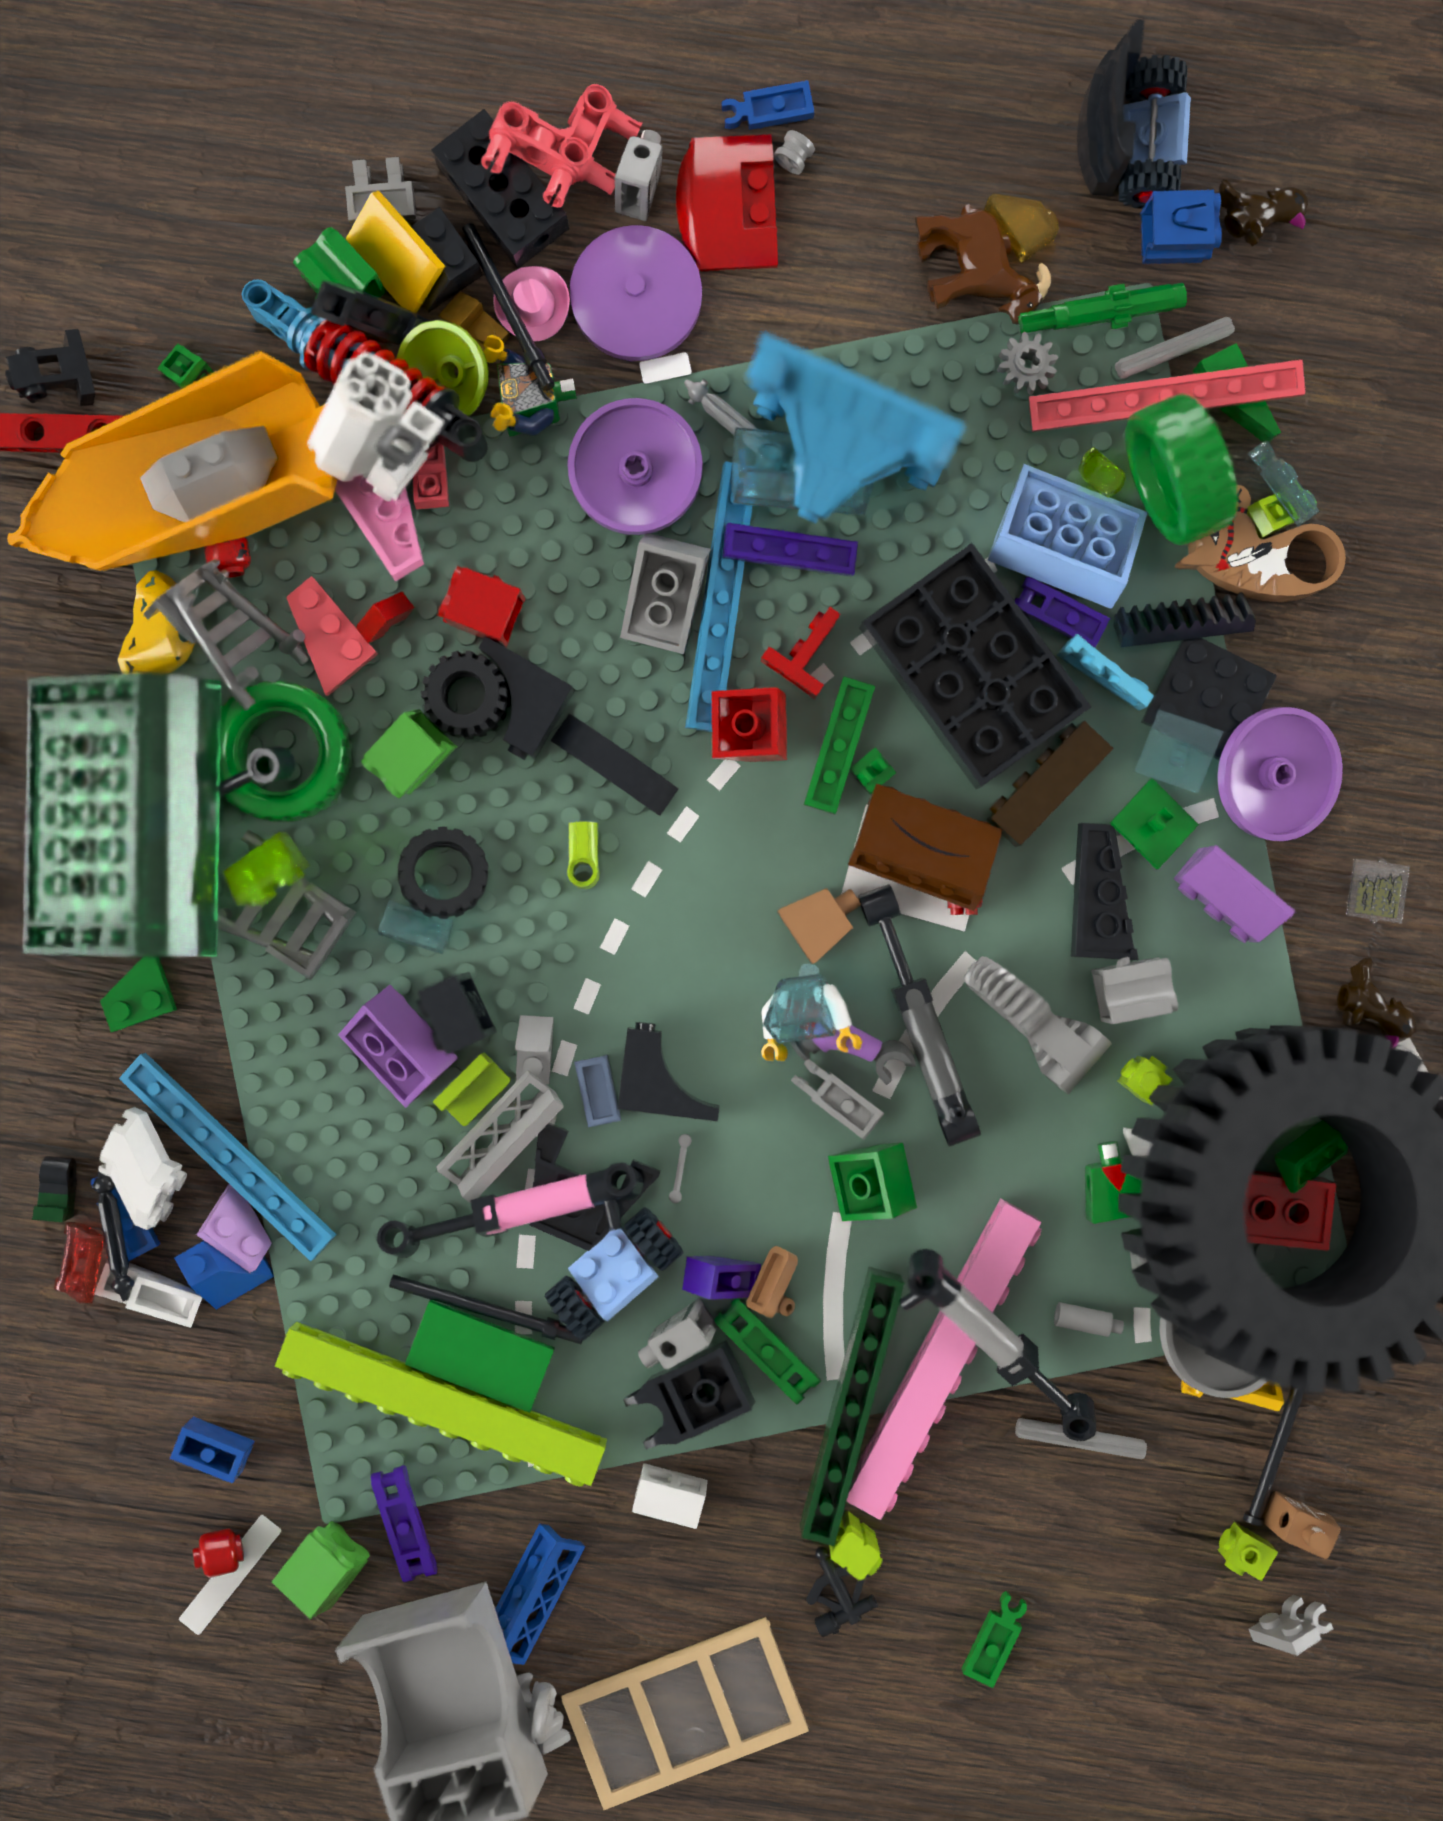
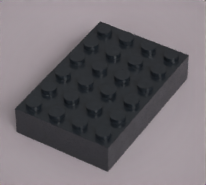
[859,543,1091,789]

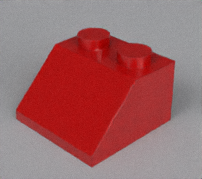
[712,687,787,762]

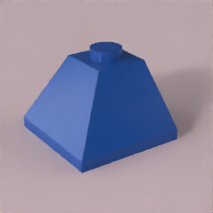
[174,1241,274,1310]

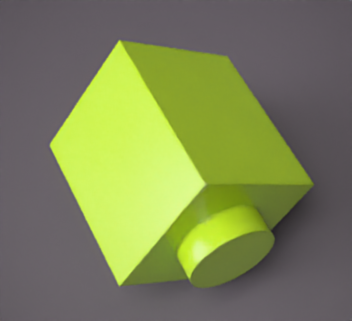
[1117,1055,1173,1106]
[1218,1522,1278,1581]

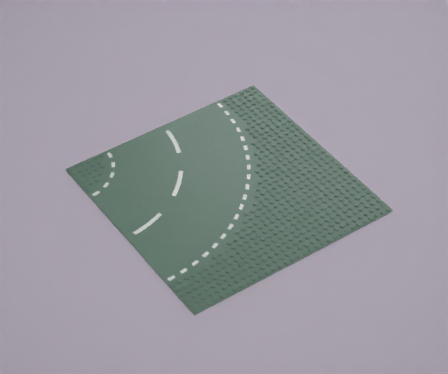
[133,283,1347,1524]

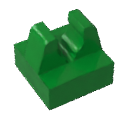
[850,747,896,794]

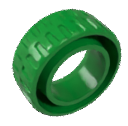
[1125,394,1238,545]
[206,681,354,822]

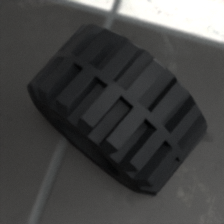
[421,651,510,739]

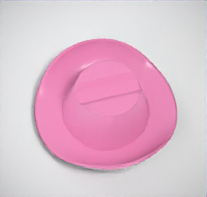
[493,266,570,342]

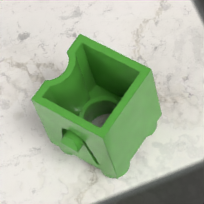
[361,709,457,798]
[272,1521,370,1619]

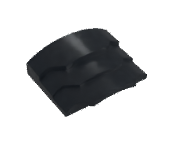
[1077,18,1145,197]

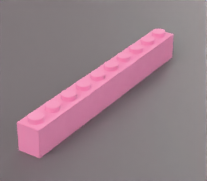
[846,1198,1041,1520]

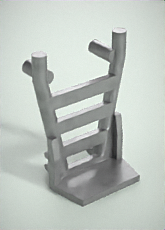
[143,559,310,711]
[192,829,357,980]

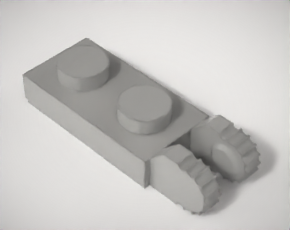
[791,1059,884,1140]

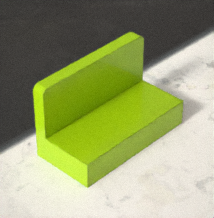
[433,1052,511,1126]

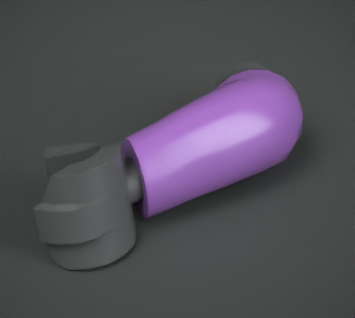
[791,1016,916,1085]

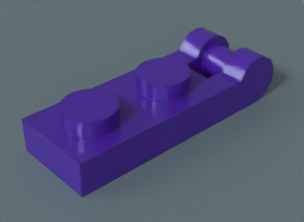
[1014,577,1111,648]

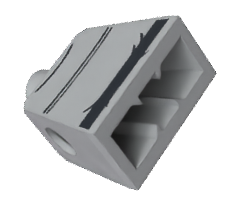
[615,130,662,221]
[638,1298,718,1370]

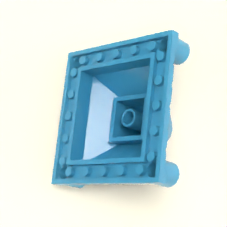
[746,332,965,523]

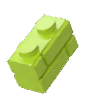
[829,1510,882,1581]

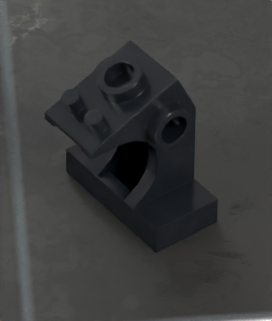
[5,329,95,407]

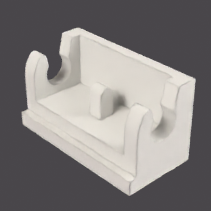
[632,1463,708,1529]

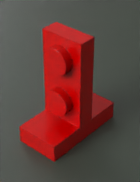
[760,607,841,700]

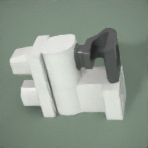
[366,401,444,501]

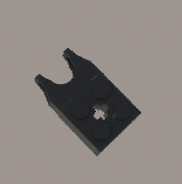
[623,1340,756,1449]

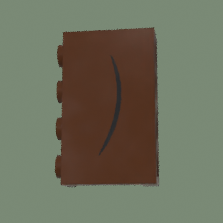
[847,783,1003,911]

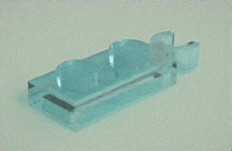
[1248,441,1320,527]

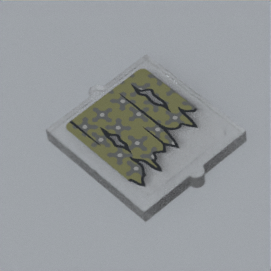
[1346,858,1410,923]

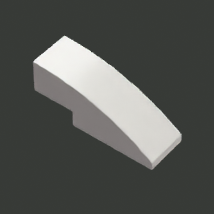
[94,1260,202,1328]

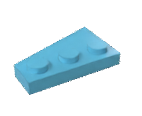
[1057,634,1154,711]

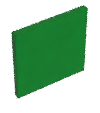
[1110,778,1199,870]

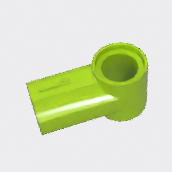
[567,822,600,889]

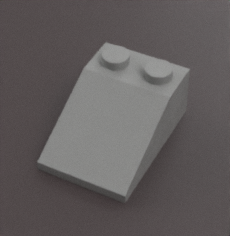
[620,533,711,654]

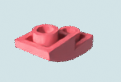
[413,442,449,510]

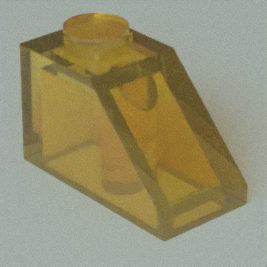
[984,193,1060,263]

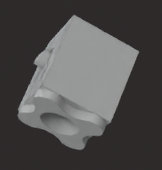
[1091,957,1178,1024]

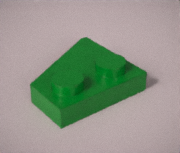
[100,950,177,1032]

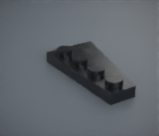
[1071,823,1139,960]

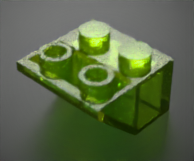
[223,832,311,907]

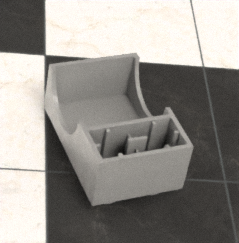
[336,1582,548,1821]

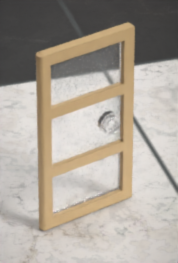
[561,1617,809,1810]

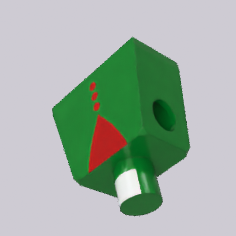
[1085,1141,1142,1224]

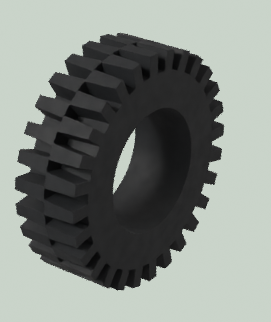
[1118,1025,1443,1394]

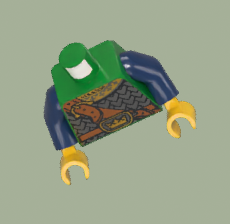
[483,335,577,437]

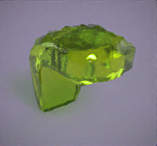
[1078,447,1126,498]

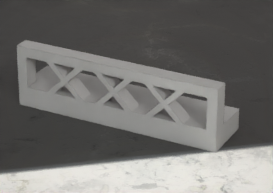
[436,1070,564,1203]

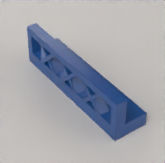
[495,1523,585,1665]

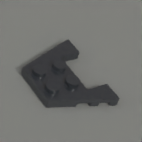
[529,1122,661,1251]

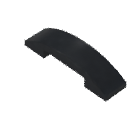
[311,280,431,345]
[550,713,679,816]

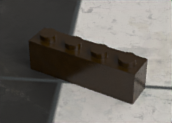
[987,721,1114,847]

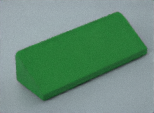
[1275,1120,1348,1193]

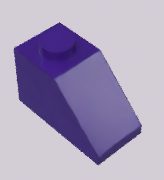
[682,1256,762,1300]

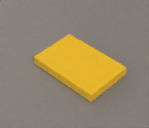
[345,190,445,313]

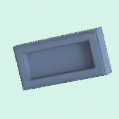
[574,1055,621,1128]

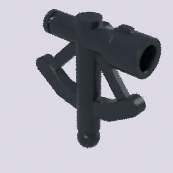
[806,1547,878,1638]

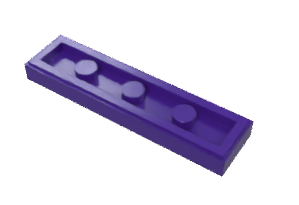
[722,523,858,577]

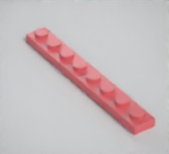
[1028,360,1305,432]

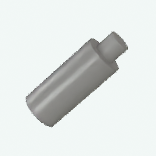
[1054,1302,1124,1337]

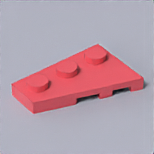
[286,576,378,696]

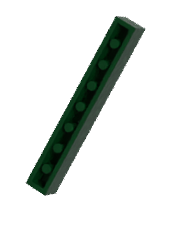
[800,1267,905,1546]

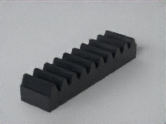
[1113,592,1256,647]

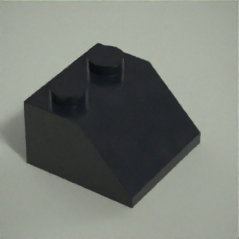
[412,207,483,313]

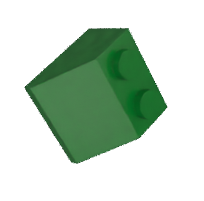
[828,1142,917,1221]

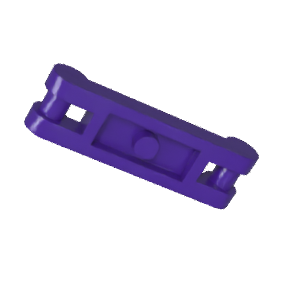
[371,1465,437,1583]

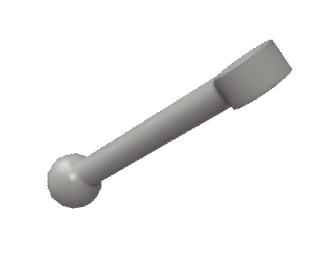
[669,1134,692,1203]

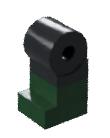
[32,1156,77,1222]

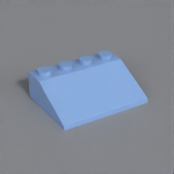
[988,464,1147,609]

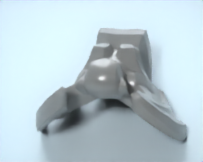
[517,1673,571,1755]

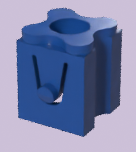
[1141,190,1222,264]

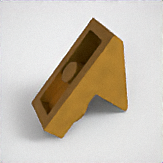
[438,291,510,352]

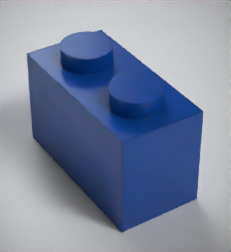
[170,1416,255,1484]

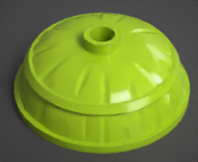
[397,320,489,416]

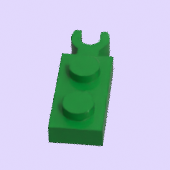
[961,1591,1027,1688]

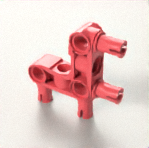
[481,84,642,208]

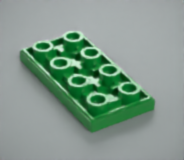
[404,1300,555,1413]

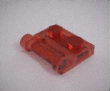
[54,1222,105,1303]

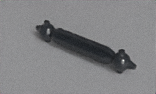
[92,1169,135,1302]

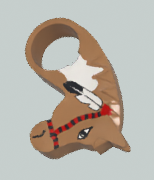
[1175,485,1346,602]

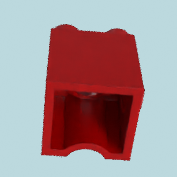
[438,566,526,647]

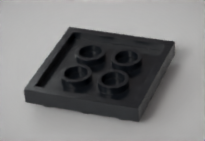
[1141,638,1277,761]

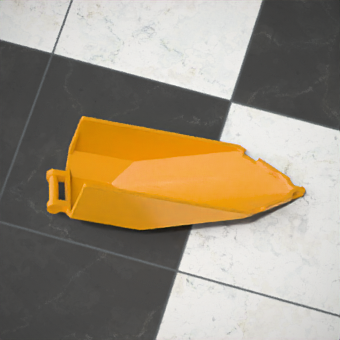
[7,352,338,571]

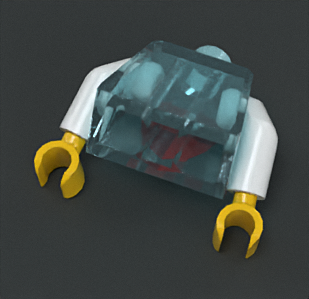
[761,964,862,1061]

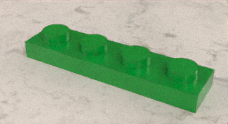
[803,676,875,815]

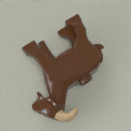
[915,204,1051,325]

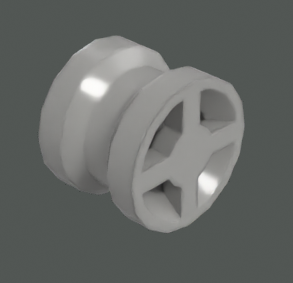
[774,130,815,174]

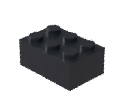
[416,972,497,1055]

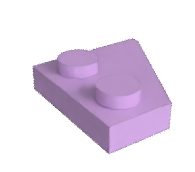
[196,1184,272,1273]

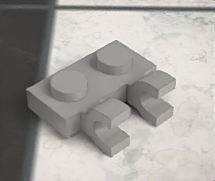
[345,157,416,224]
[1249,1595,1333,1656]

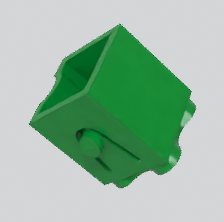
[293,227,386,300]

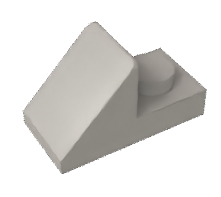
[515,1015,554,1084]

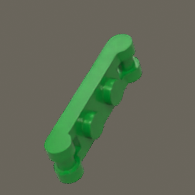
[713,1298,822,1405]

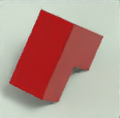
[356,591,415,643]

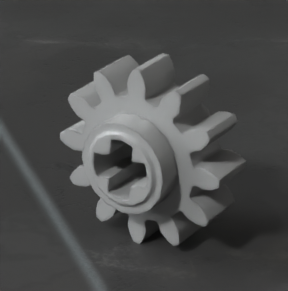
[997,332,1058,395]

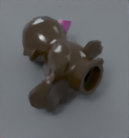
[1218,179,1308,246]
[1337,957,1416,1049]

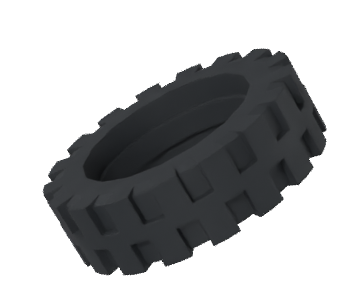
[398,826,488,919]

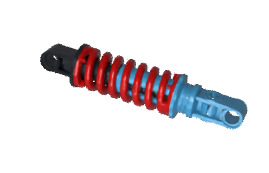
[242,279,488,462]

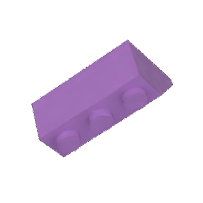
[1173,845,1295,943]
[338,985,458,1108]

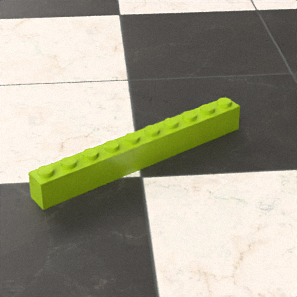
[274,1321,607,1486]

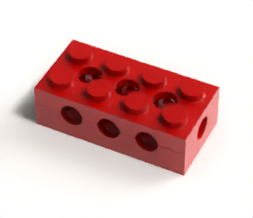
[1245,1170,1336,1251]

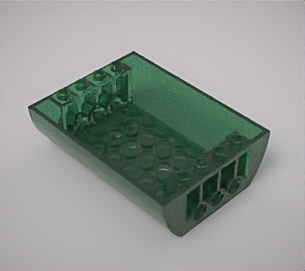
[23,672,221,957]

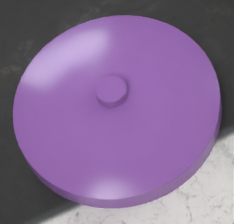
[570,225,702,361]
[568,398,703,535]
[1218,707,1343,841]

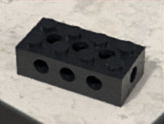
[431,109,569,269]

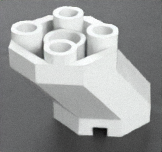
[308,353,412,482]
[99,1107,187,1230]

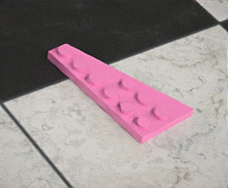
[335,475,424,582]

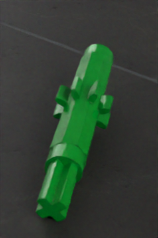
[1018,283,1187,334]

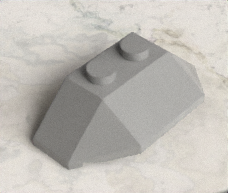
[140,426,278,523]

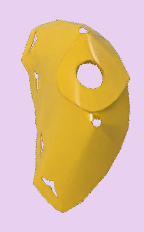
[117,570,196,682]

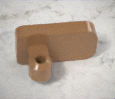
[746,1246,798,1318]

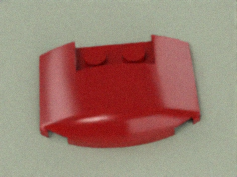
[676,134,778,271]

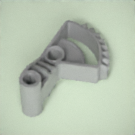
[964,956,1112,1094]

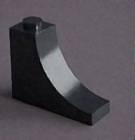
[478,636,575,760]
[617,1022,720,1122]

